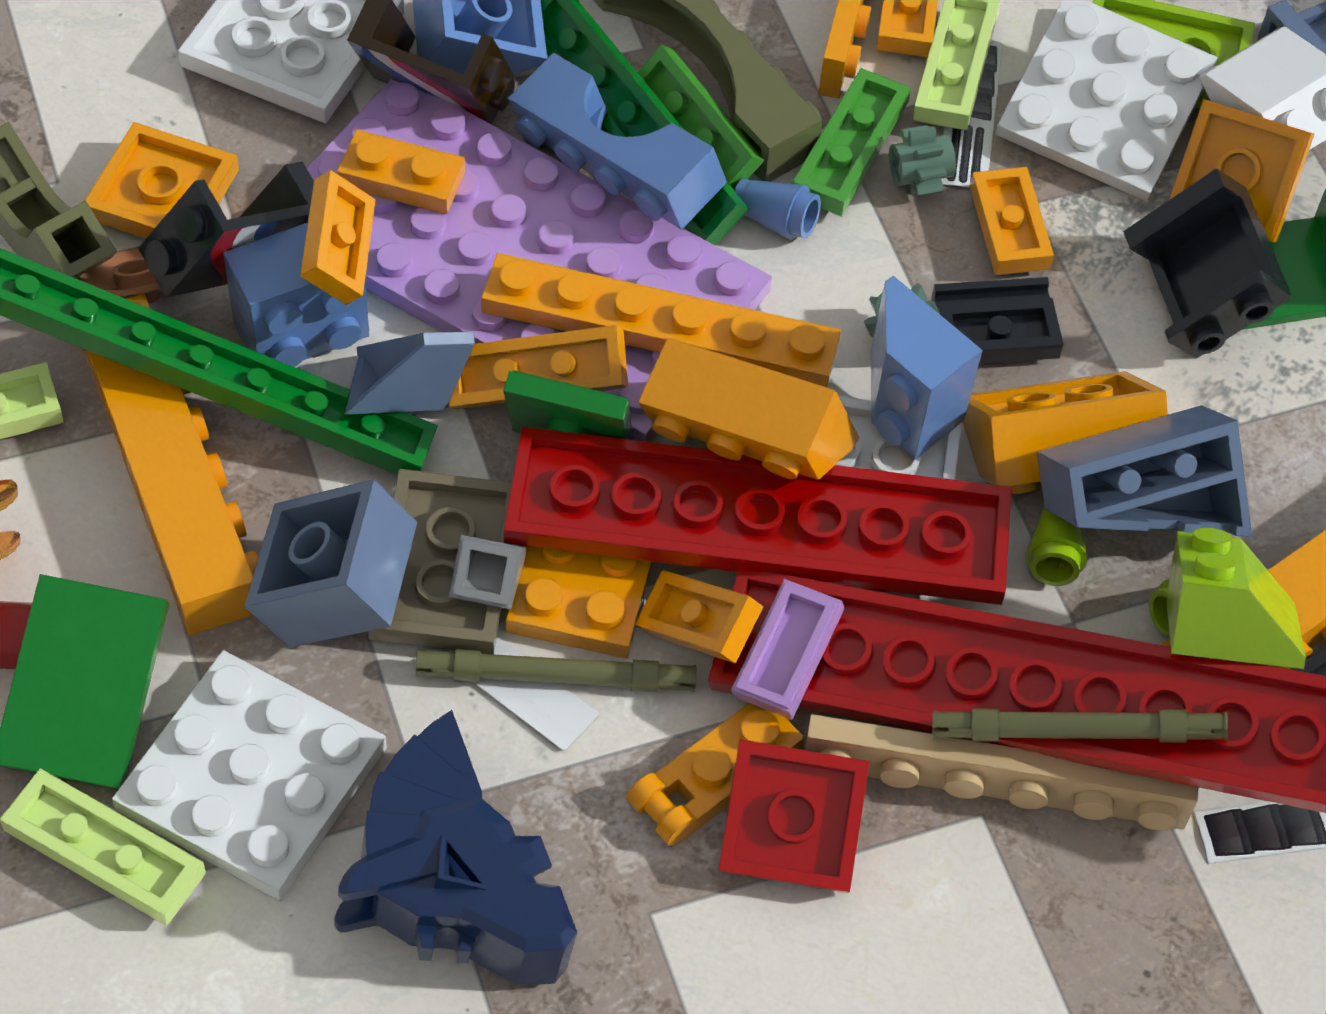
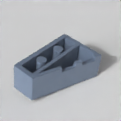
[1037,405,1252,537]

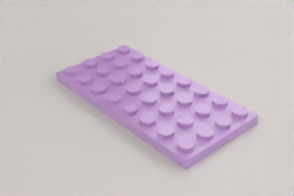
[307,79,772,442]

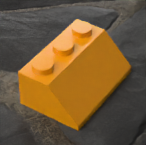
[638,337,859,480]
[963,371,1168,494]

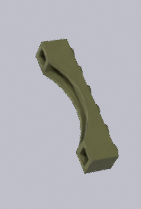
[593,0,823,182]

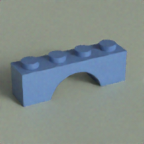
[508,53,727,230]

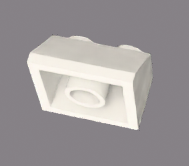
[1199,26,1326,149]

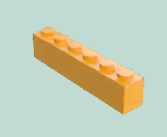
[83,294,258,636]

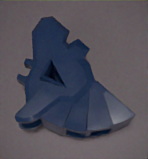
[334,710,577,985]

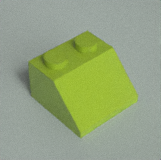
[1166,528,1306,669]

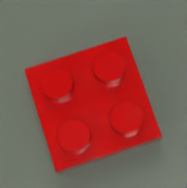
[718,739,870,894]

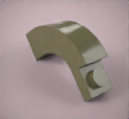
[0,122,118,279]

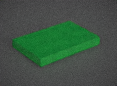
[0,574,169,791]

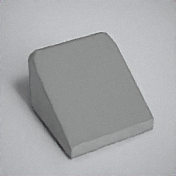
[449,535,527,609]

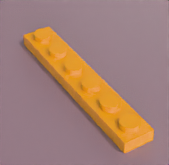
[481,253,841,388]

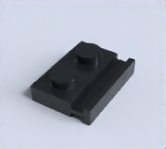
[931,277,1064,364]

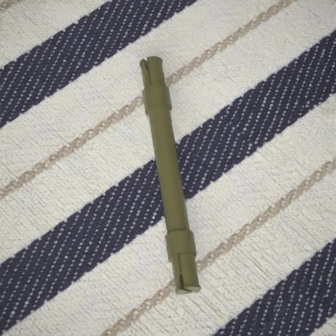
[416,649,696,692]
[932,708,1228,743]

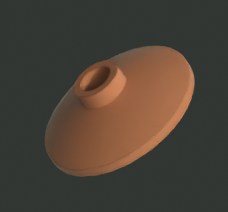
[77,247,161,304]

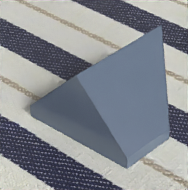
[345,332,475,414]

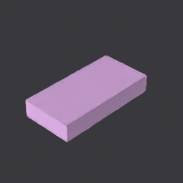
[731,579,844,720]

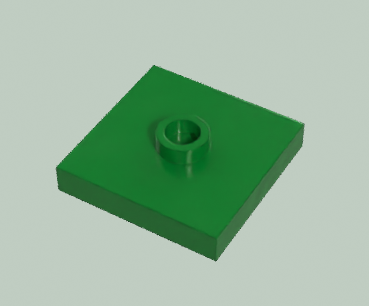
[503,370,633,440]

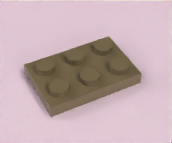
[368,469,513,654]

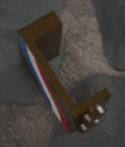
[347,0,515,124]

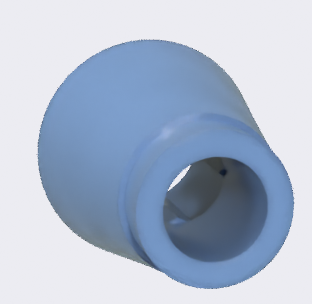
[735,178,821,240]

